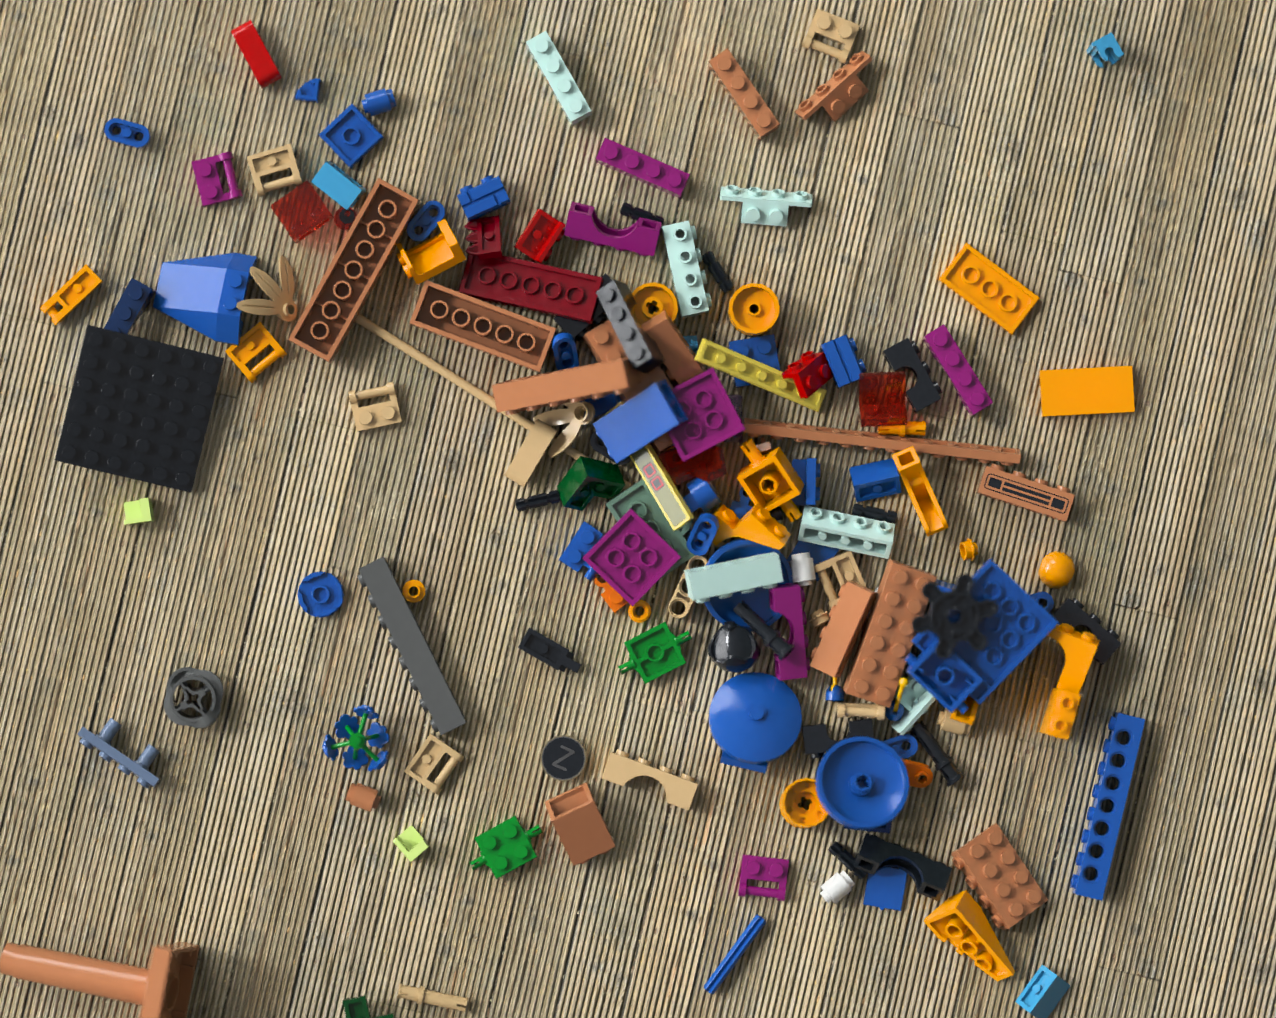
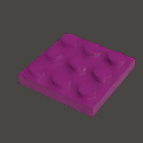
[668,367,745,462]
[583,508,681,607]

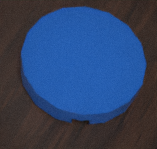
[297,571,344,618]

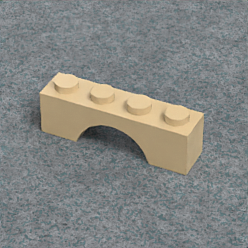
[601,749,698,811]

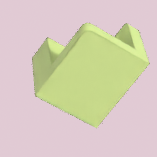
[124,498,155,525]
[393,826,430,862]

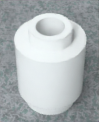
[790,552,816,587]
[820,871,855,904]

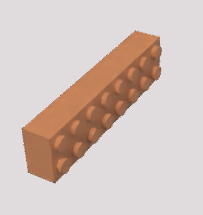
[288,178,420,364]

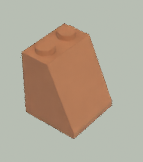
[545,782,616,866]

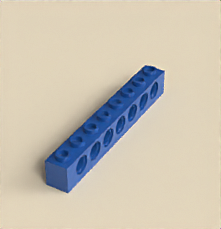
[1070,712,1146,901]

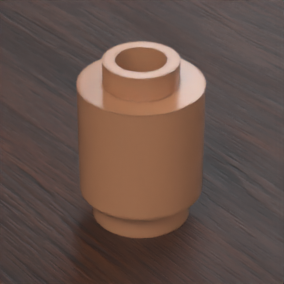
[345,783,381,812]

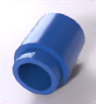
[361,88,397,117]

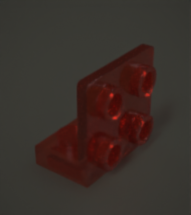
[271,181,334,244]
[859,371,907,427]

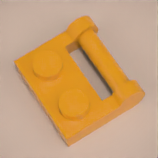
[225,322,287,383]

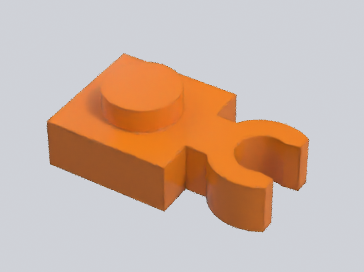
[594,578,628,613]

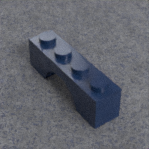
[104,278,156,334]

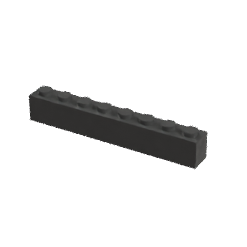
[357,557,467,735]

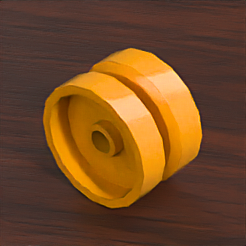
[632,282,678,327]
[728,283,780,337]

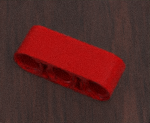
[231,20,282,89]

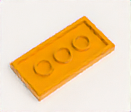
[938,242,1040,335]
[1039,366,1135,417]

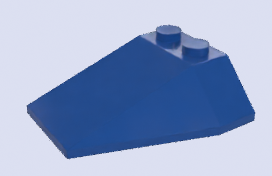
[153,253,257,346]

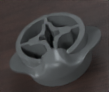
[164,667,223,728]

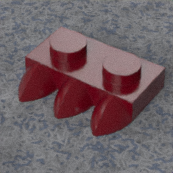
[464,215,503,260]

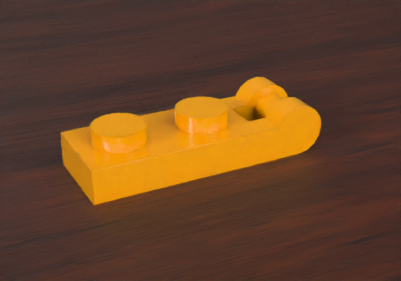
[40,264,103,326]

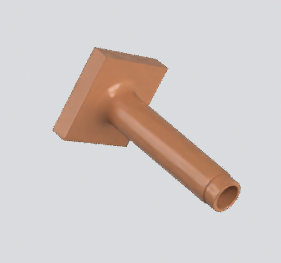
[0,942,200,1018]

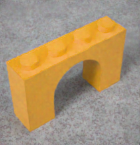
[1046,623,1100,694]

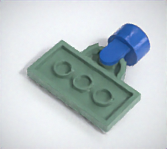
[606,473,723,579]

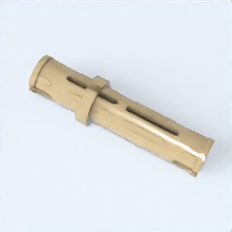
[397,983,468,1012]

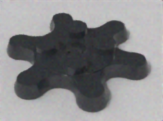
[912,574,998,659]

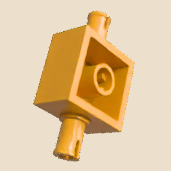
[737,438,805,522]

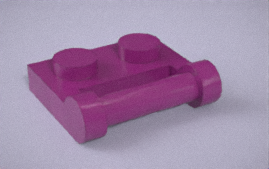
[192,152,243,207]
[738,854,789,901]

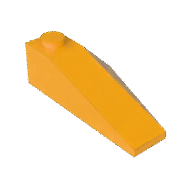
[924,890,1015,981]

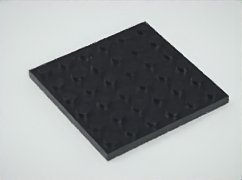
[55,325,224,493]

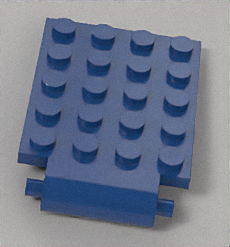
[905,558,1059,714]

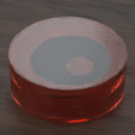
[334,207,357,231]

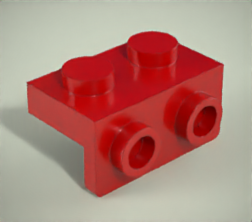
[514,208,566,263]
[782,351,833,398]

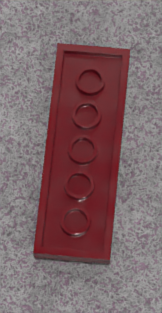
[459,254,604,324]

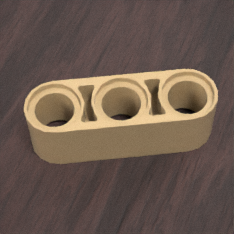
[504,419,558,487]
[668,556,708,618]

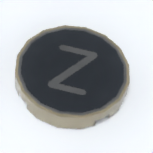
[540,735,587,781]

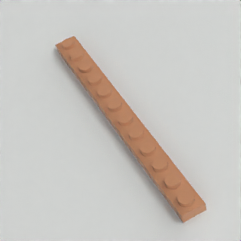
[743,418,1021,466]

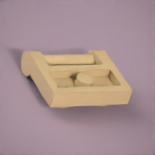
[802,8,860,64]
[247,143,303,197]
[348,382,402,432]
[814,551,867,609]
[836,701,885,721]
[404,733,464,795]

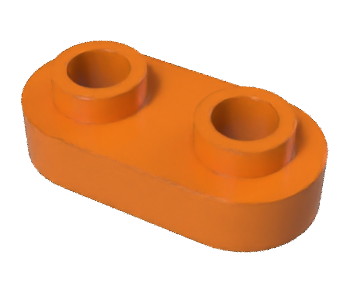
[901,758,933,788]

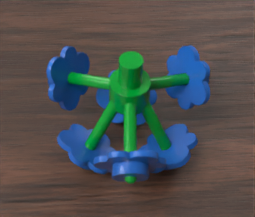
[322,705,390,771]

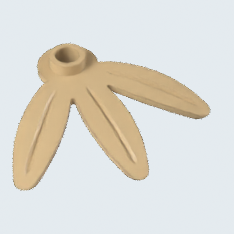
[236,255,297,322]
[533,399,595,458]

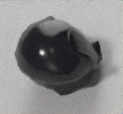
[708,621,761,672]

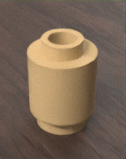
[937,708,971,735]

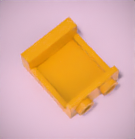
[396,219,466,285]
[1040,688,1081,740]

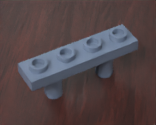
[77,718,160,789]

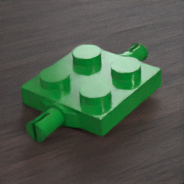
[618,622,692,684]
[469,816,543,879]

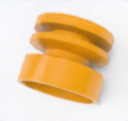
[779,778,828,829]

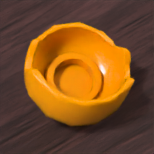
[1038,551,1075,589]

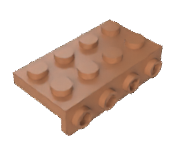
[951,823,1048,930]

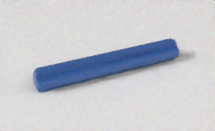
[704,915,766,994]

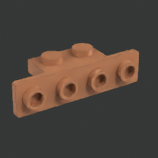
[795,51,873,122]

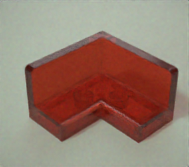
[659,446,727,485]

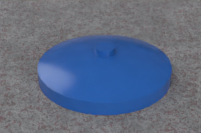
[704,539,793,631]
[709,672,802,764]
[815,736,909,830]

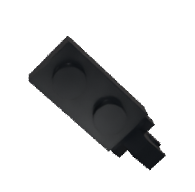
[518,628,582,673]

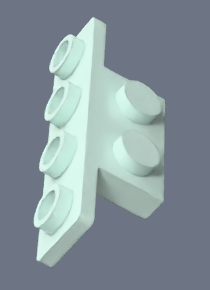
[720,185,812,227]
[891,675,936,735]

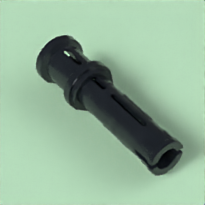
[733,600,795,661]
[911,720,965,787]

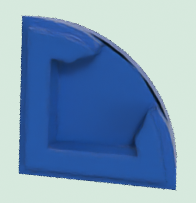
[295,78,321,102]

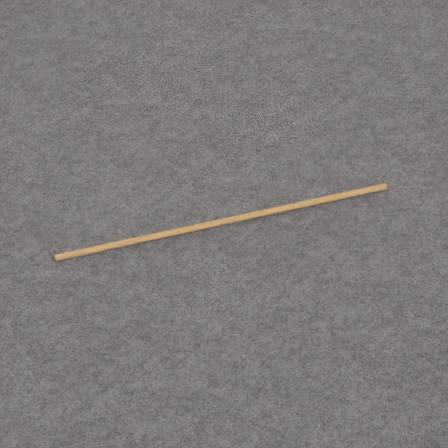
[355,314,727,549]

